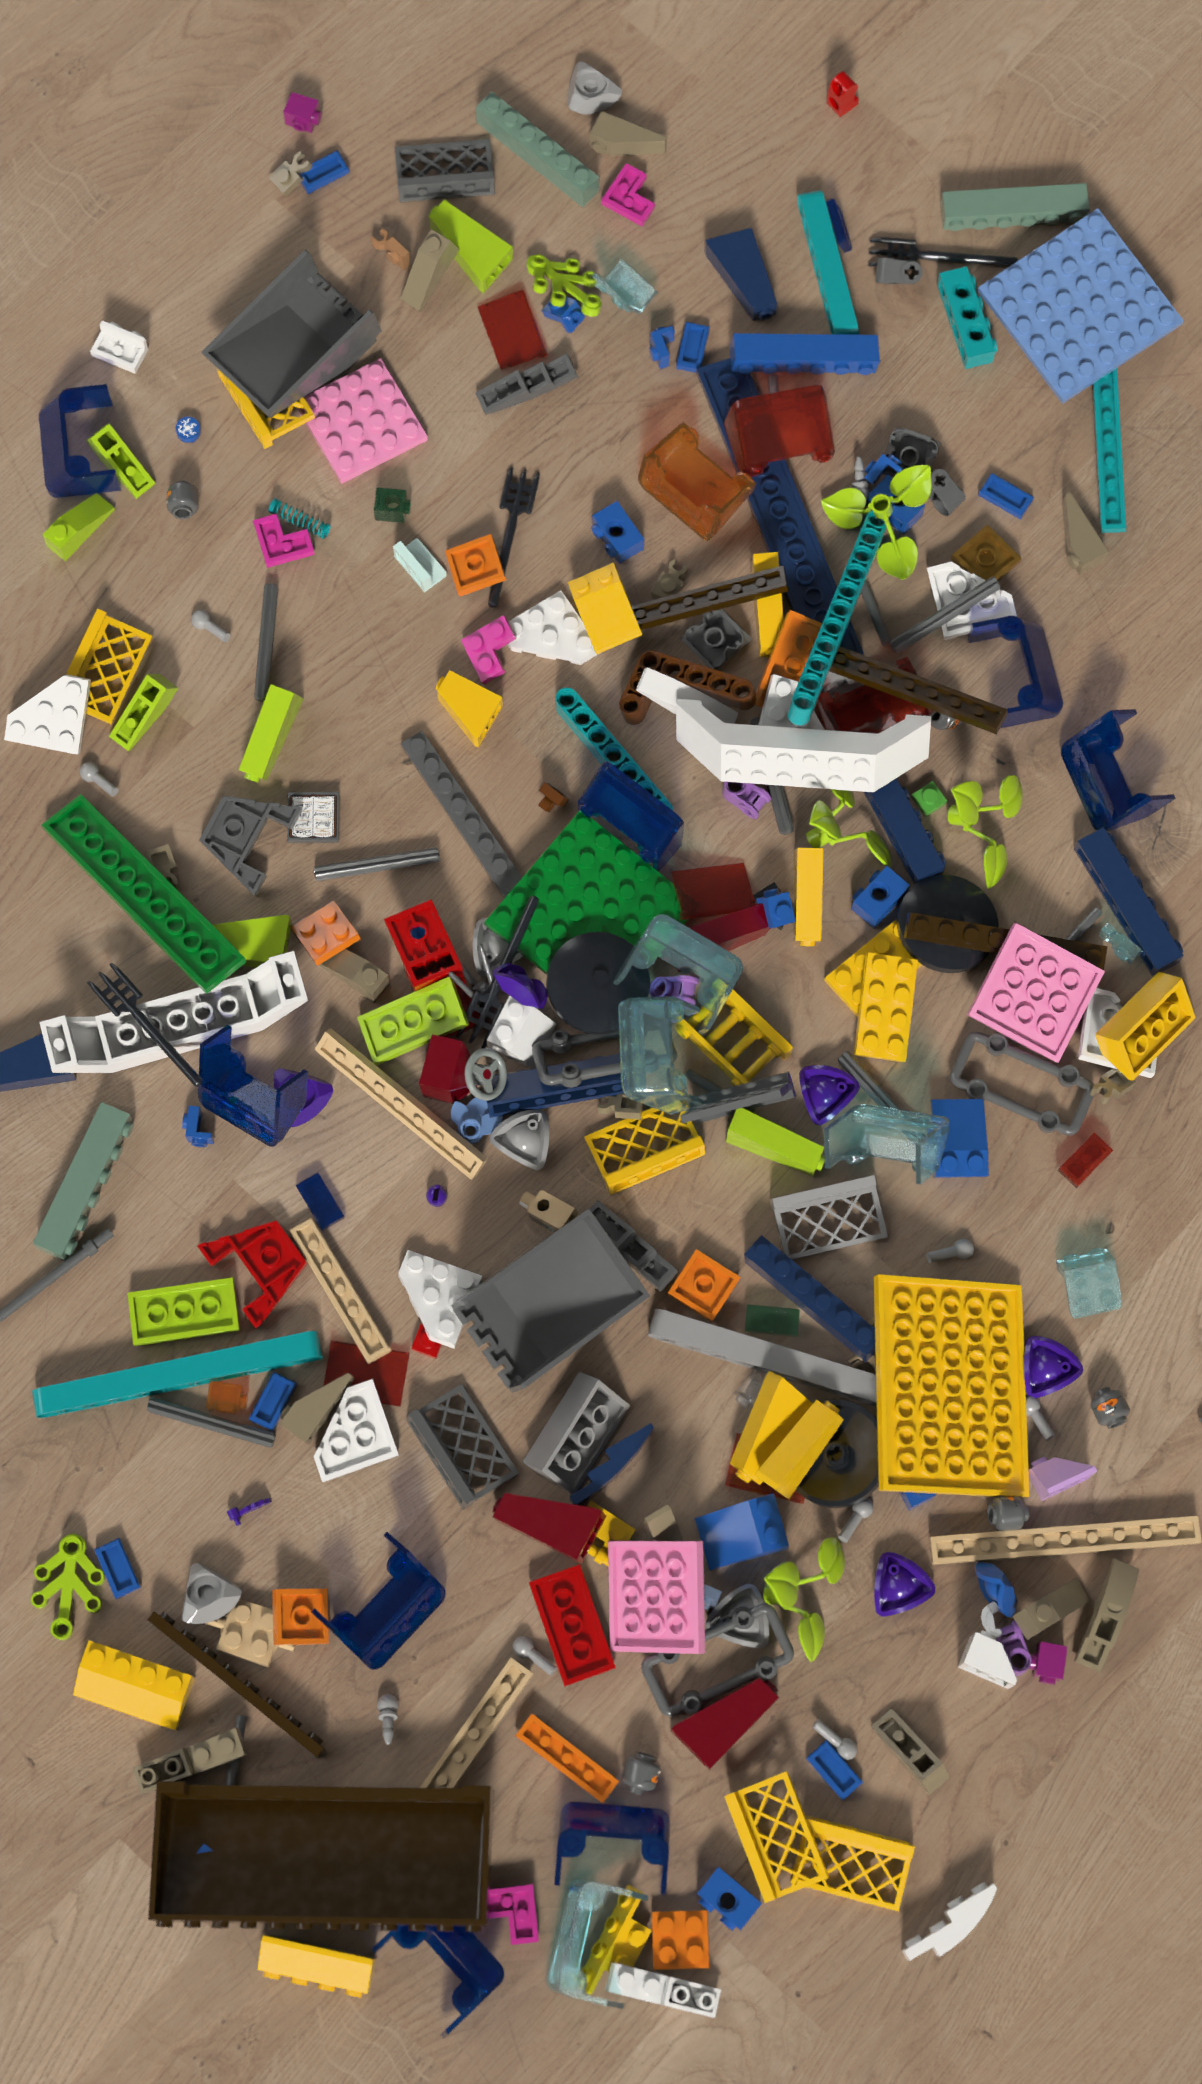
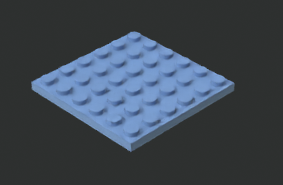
[978,209,1184,404]

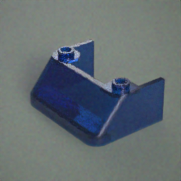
[39,384,121,498]
[968,616,1063,728]
[1061,709,1176,831]
[578,761,684,872]
[198,1025,308,1147]
[311,1532,446,1670]
[554,1802,670,1895]
[369,1926,504,2039]

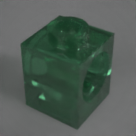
[374,487,411,523]

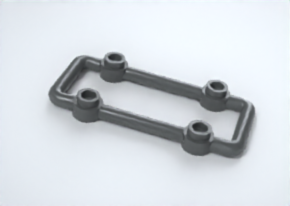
[532,1016,677,1088]
[950,1031,1094,1136]
[641,1603,794,1717]

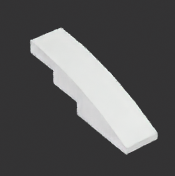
[636,667,738,724]

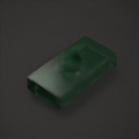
[744,1304,800,1337]

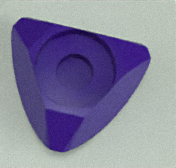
[493,963,548,1009]
[799,1065,860,1126]
[274,1068,333,1127]
[1024,1336,1083,1398]
[874,1552,936,1617]

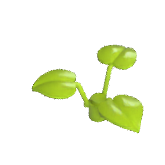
[821,465,932,580]
[948,775,1023,888]
[806,789,891,869]
[763,1537,845,1662]

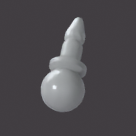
[852,457,870,503]
[377,1694,399,1745]

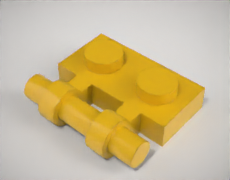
[586,1500,636,1567]

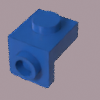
[541,297,585,333]
[649,326,675,369]
[864,454,903,485]
[756,888,796,928]
[182,1106,214,1147]

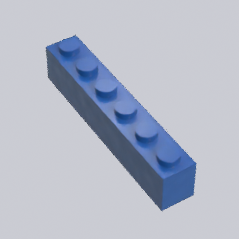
[730,333,880,375]

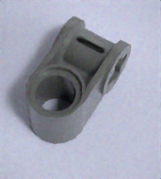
[875,258,923,284]
[929,469,966,517]

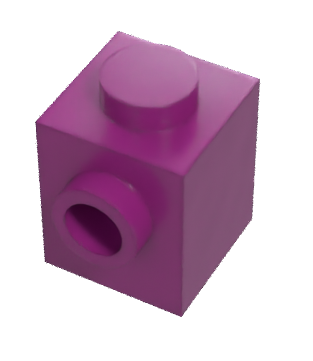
[283,92,322,133]
[1029,1642,1068,1685]

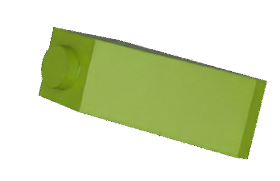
[85,424,156,499]
[42,493,115,562]
[109,674,179,751]

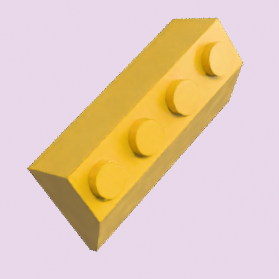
[1095,972,1196,1081]
[73,1640,195,1731]
[258,1935,376,1998]

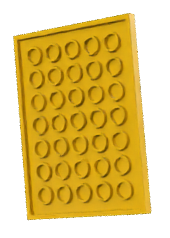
[874,1274,1030,1498]

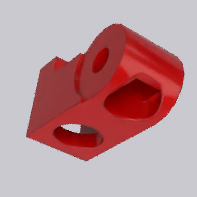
[827,71,859,118]

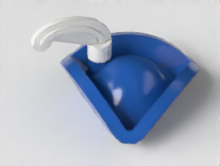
[975,1562,1017,1637]

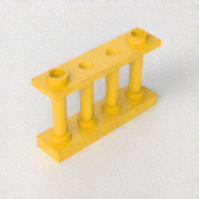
[675,976,793,1086]

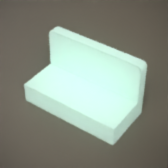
[393,539,447,592]

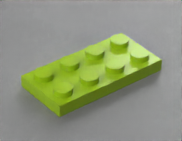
[357,976,469,1066]
[127,1277,240,1346]

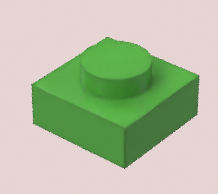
[911,781,947,817]

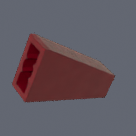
[668,903,771,973]
[493,1493,607,1564]
[670,1678,779,1770]

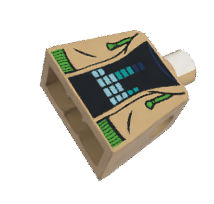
[519,1190,578,1234]

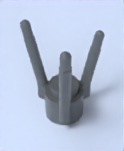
[449,944,498,1008]

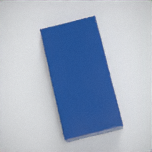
[300,151,349,194]
[676,322,710,373]
[978,473,1034,520]
[249,1372,298,1432]
[94,1538,141,1600]
[806,1740,863,1801]

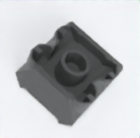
[883,427,941,478]
[681,609,752,670]

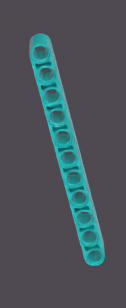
[787,510,886,725]
[32,1331,323,1418]

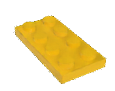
[824,919,922,1018]
[853,952,918,1063]

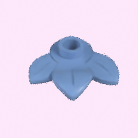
[451,1097,503,1144]

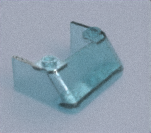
[613,914,743,1035]
[618,996,704,1115]
[824,1104,950,1184]
[546,1879,648,2009]

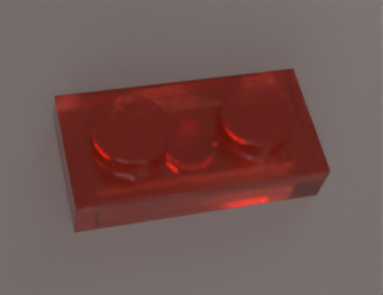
[1057,1133,1113,1189]

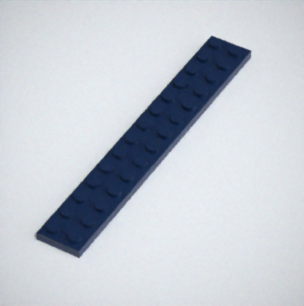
[696,358,864,655]

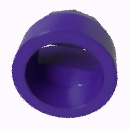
[426,1185,447,1207]

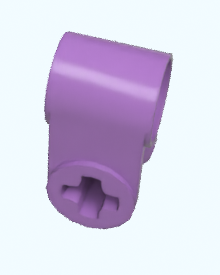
[722,782,771,819]
[649,975,699,1006]
[996,1620,1032,1676]

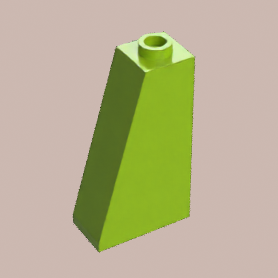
[429,200,513,293]
[239,685,303,783]
[213,915,292,968]
[726,1108,826,1177]

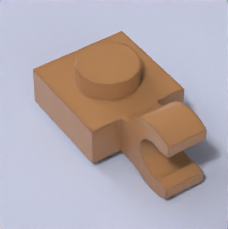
[371,229,410,270]

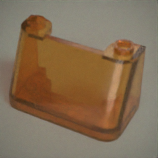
[638,422,756,540]

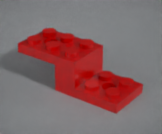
[384,899,480,1038]

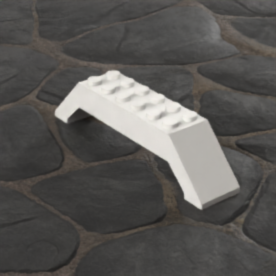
[676,699,931,792]
[39,951,308,1073]

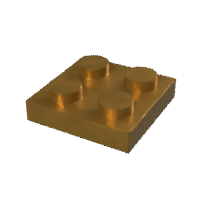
[951,524,1022,581]

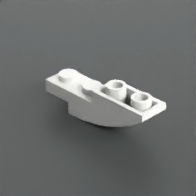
[902,1882,997,1961]
[605,1962,721,2018]

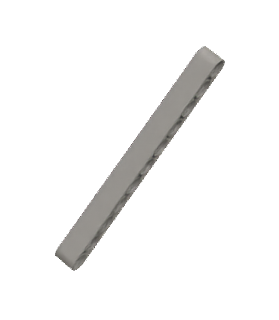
[647,1309,877,1407]

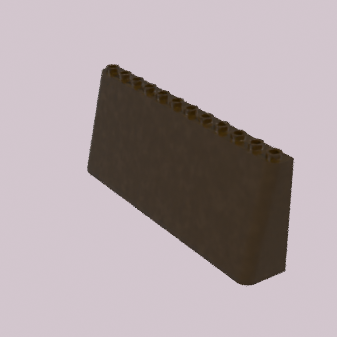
[148,1781,494,1932]

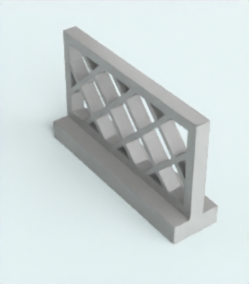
[770,1175,888,1259]

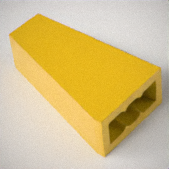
[751,552,784,659]
[794,848,823,946]
[730,1371,813,1485]
[755,1400,844,1499]

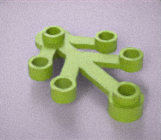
[526,254,602,317]
[31,1534,105,1641]

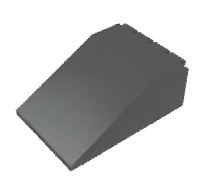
[201,250,382,418]
[451,1209,650,1393]

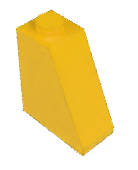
[436,670,503,748]

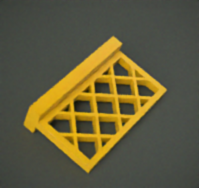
[216,368,315,449]
[66,608,153,725]
[584,1096,705,1195]
[724,1771,830,1903]
[791,1815,915,1911]

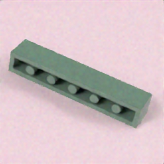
[476,91,599,207]
[940,183,1089,231]
[33,1102,134,1261]

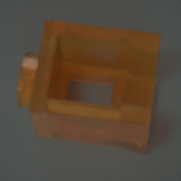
[206,1381,248,1415]

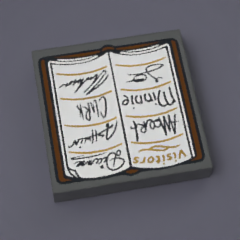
[287,792,339,843]

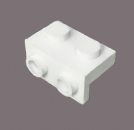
[90,321,148,374]

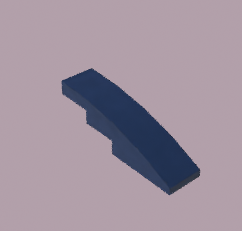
[570,1423,654,1505]

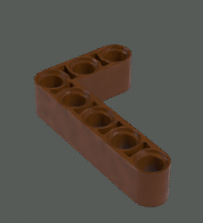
[619,650,757,725]

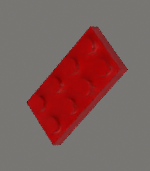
[529,1564,616,1687]

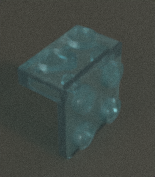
[592,259,658,315]
[1056,1248,1122,1318]

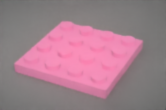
[296,358,428,484]
[967,923,1105,1063]
[608,1541,705,1654]

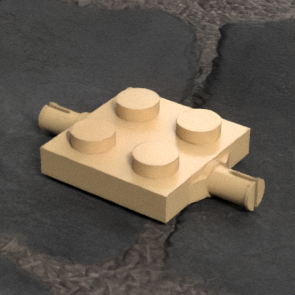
[206,1599,296,1668]

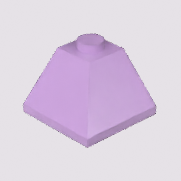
[1029,1456,1097,1501]

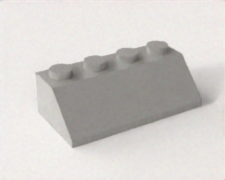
[523,1372,630,1495]

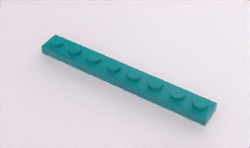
[1093,368,1126,533]

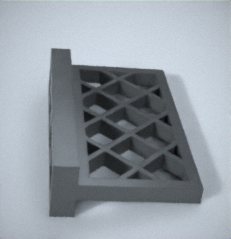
[395,139,495,202]
[680,1071,796,1124]
[406,1384,519,1510]

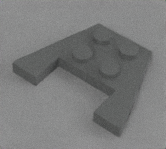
[199,796,303,896]

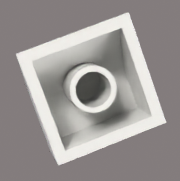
[487,996,557,1069]
[958,1630,1017,1689]

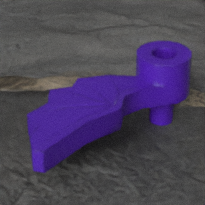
[227,1498,272,1526]

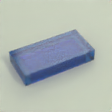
[826,198,853,253]
[295,1173,345,1231]

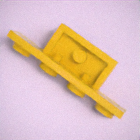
[575,1885,652,1995]

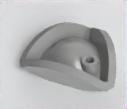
[567,61,622,114]
[473,918,523,977]
[490,1109,549,1170]
[182,1563,242,1624]
[705,1584,769,1648]

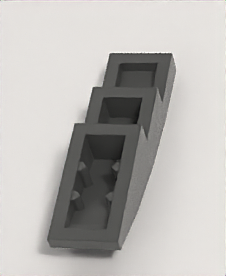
[476,353,579,415]
[590,1200,678,1292]

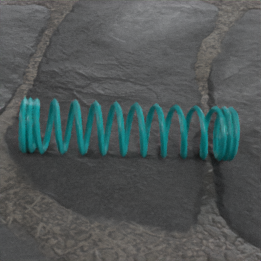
[268,498,331,539]

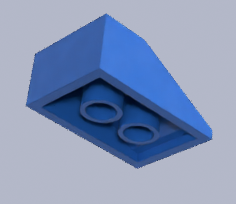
[931,1099,989,1178]
[695,1493,789,1571]

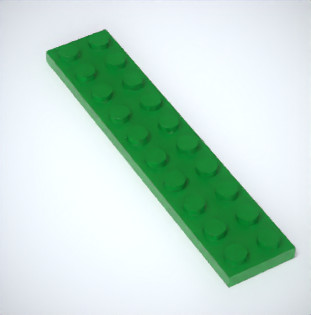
[42,794,246,994]

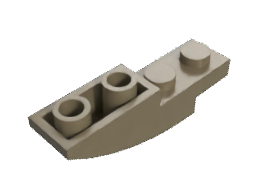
[1074,1558,1140,1672]
[133,1728,248,1794]

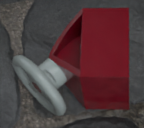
[419,1034,507,1104]

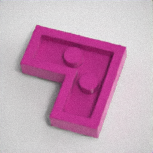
[601,163,655,227]
[253,514,315,568]
[461,615,517,684]
[488,1885,539,1945]

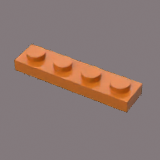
[515,1714,619,1804]

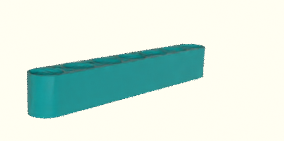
[797,190,859,335]
[555,687,673,829]

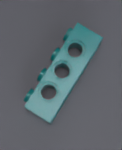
[937,266,998,369]

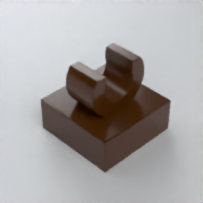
[538,782,570,813]

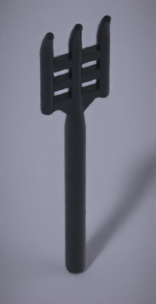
[868,237,1018,269]
[488,467,540,608]
[456,896,539,1048]
[87,963,203,1087]

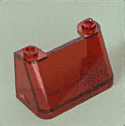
[723,385,835,476]
[815,656,934,734]

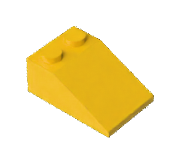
[568,562,643,655]

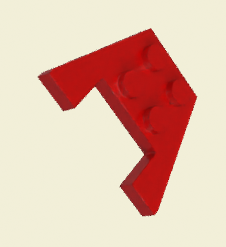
[197,1220,307,1330]

